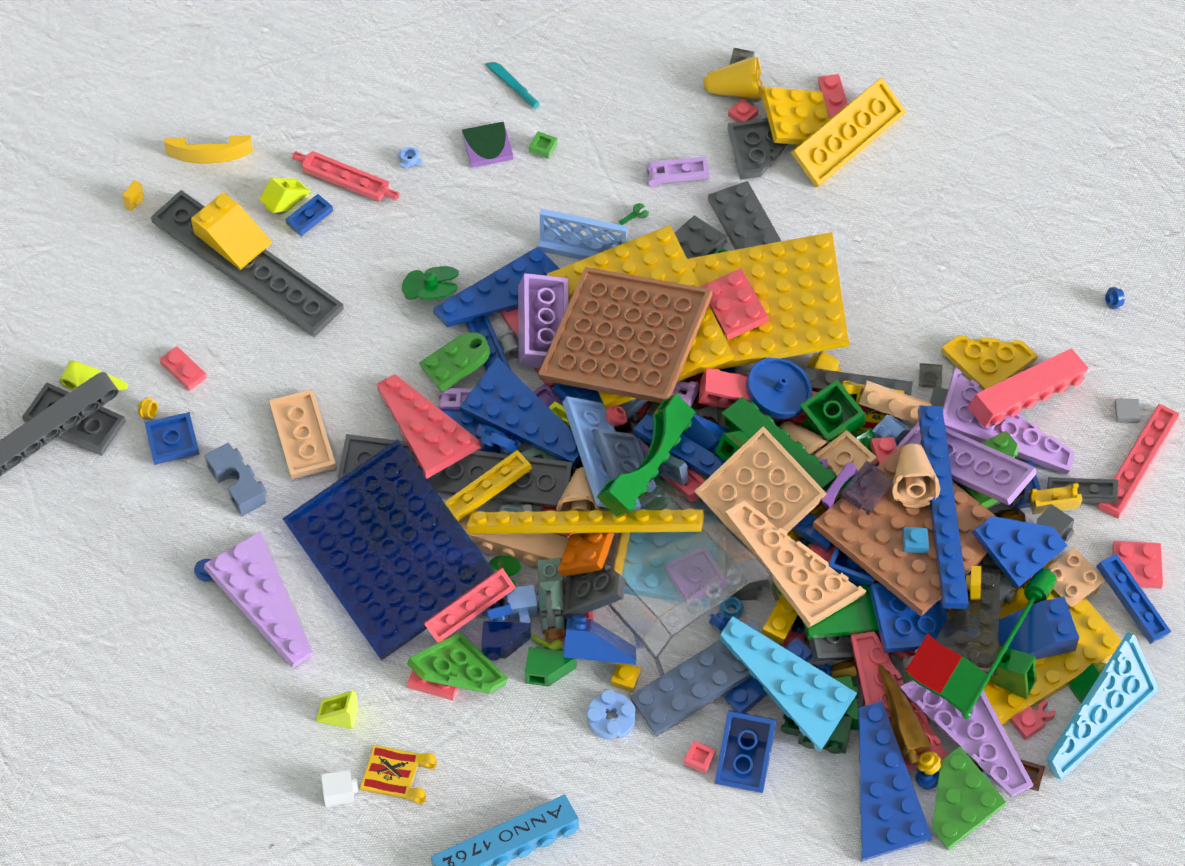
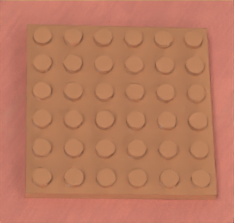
[538,267,713,403]
[812,443,997,616]

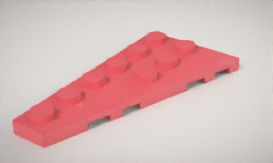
[377,374,481,479]
[850,631,949,771]

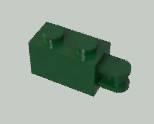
[780,713,853,754]

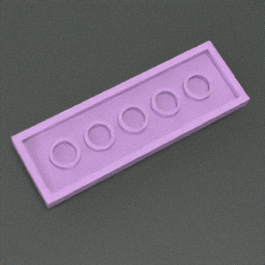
[897,422,1037,506]

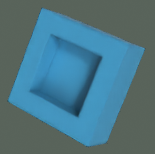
[902,527,929,554]

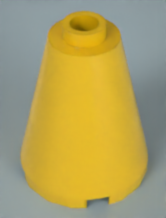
[703,57,763,100]

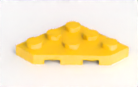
[941,335,1038,390]

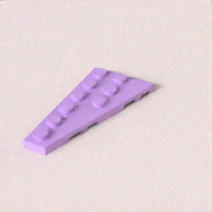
[204,531,312,668]
[899,656,1033,797]

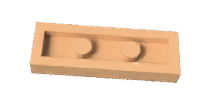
[858,381,932,424]

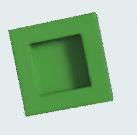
[529,131,557,159]

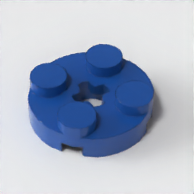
[475,424,521,454]

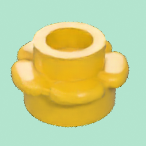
[138,397,158,419]
[917,752,941,775]

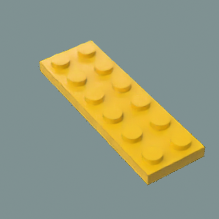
[791,78,906,187]

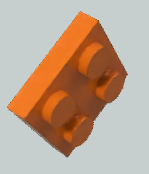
[558,533,614,577]

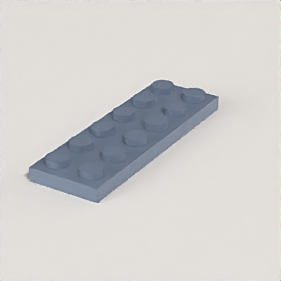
[630,620,763,736]

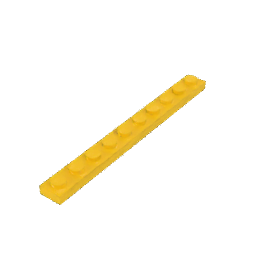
[467,509,704,534]

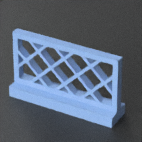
[538,209,628,260]

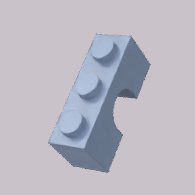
[204,442,267,516]

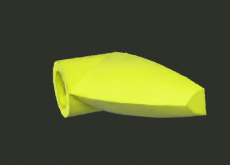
[59,360,128,390]

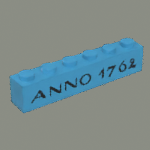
[431,794,579,866]

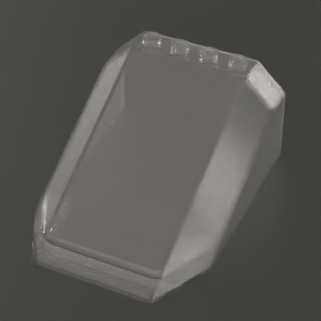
[577,479,779,677]

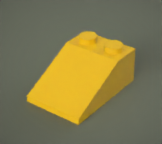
[191,192,272,270]

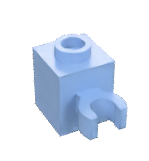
[872,415,911,446]
[506,585,539,632]

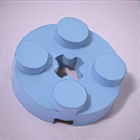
[587,690,635,740]

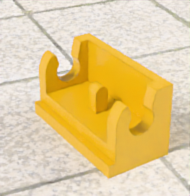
[1028,483,1082,515]

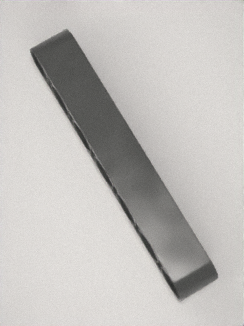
[0,372,119,476]

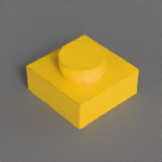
[122,180,144,211]
[966,566,981,600]
[611,663,641,693]

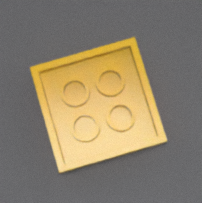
[761,87,830,145]

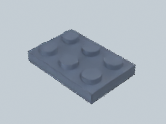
[593,428,656,493]

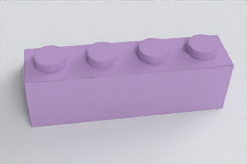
[518,273,568,368]

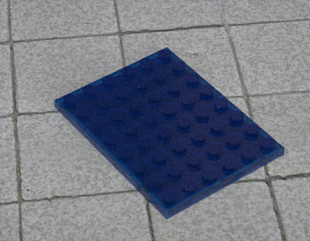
[282,439,495,661]

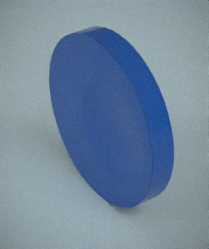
[746,357,812,419]

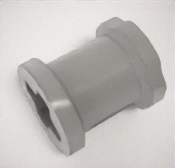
[497,330,518,360]

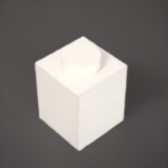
[321,770,359,807]

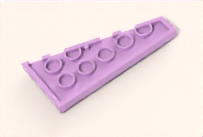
[943,367,1075,475]

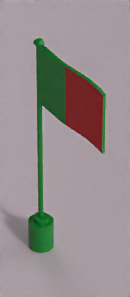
[905,568,1057,719]

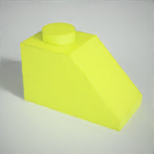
[259,178,311,213]

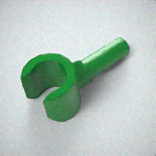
[618,203,649,225]

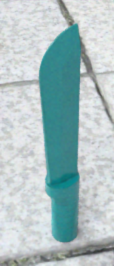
[485,62,540,109]

